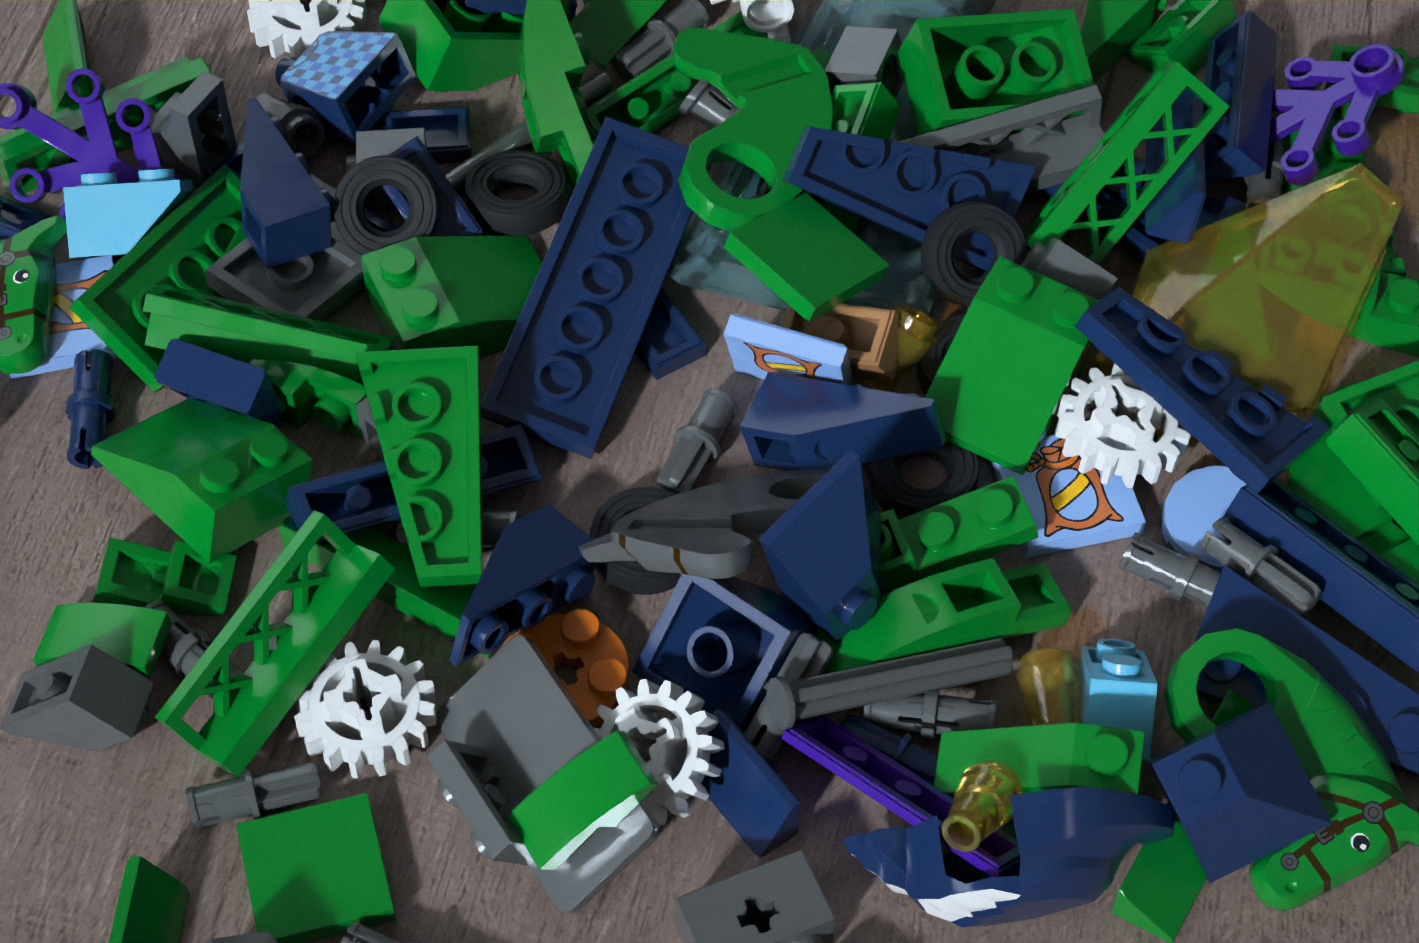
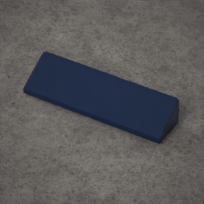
[1203,11,1277,182]
[1145,88,1206,244]
[285,424,543,544]
[1223,479,1419,673]

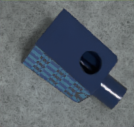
[275,31,417,144]

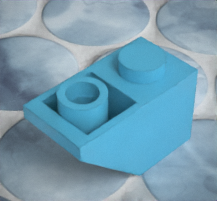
[63,169,193,258]
[1079,639,1158,760]

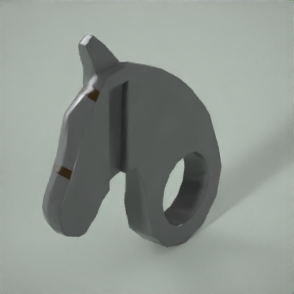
[578,468,831,579]

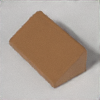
[782,304,899,382]

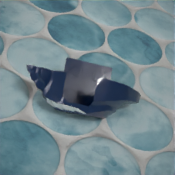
[842,787,1174,927]

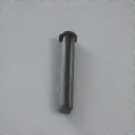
[767,638,1014,730]

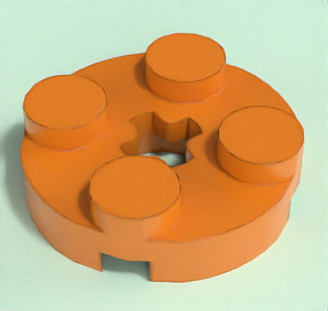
[504,609,630,729]

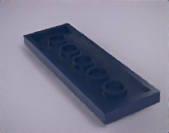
[481,117,712,459]

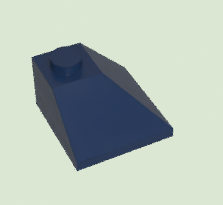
[759,450,882,643]
[632,574,818,733]
[1147,701,1332,883]

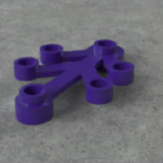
[1219,44,1405,185]
[0,68,182,220]

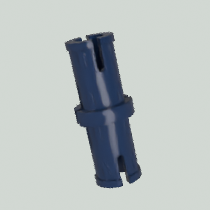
[66,349,115,469]

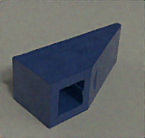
[240,97,335,269]
[740,372,947,471]
[449,503,597,666]

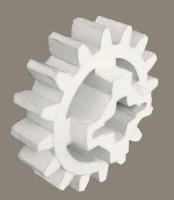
[247,0,367,58]
[1055,364,1190,488]
[294,640,437,778]
[593,679,725,826]

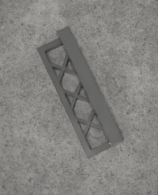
[899,85,1104,194]

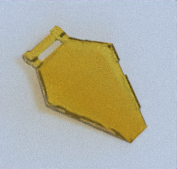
[1084,163,1405,443]

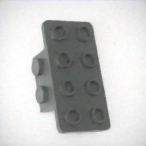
[427,635,659,913]

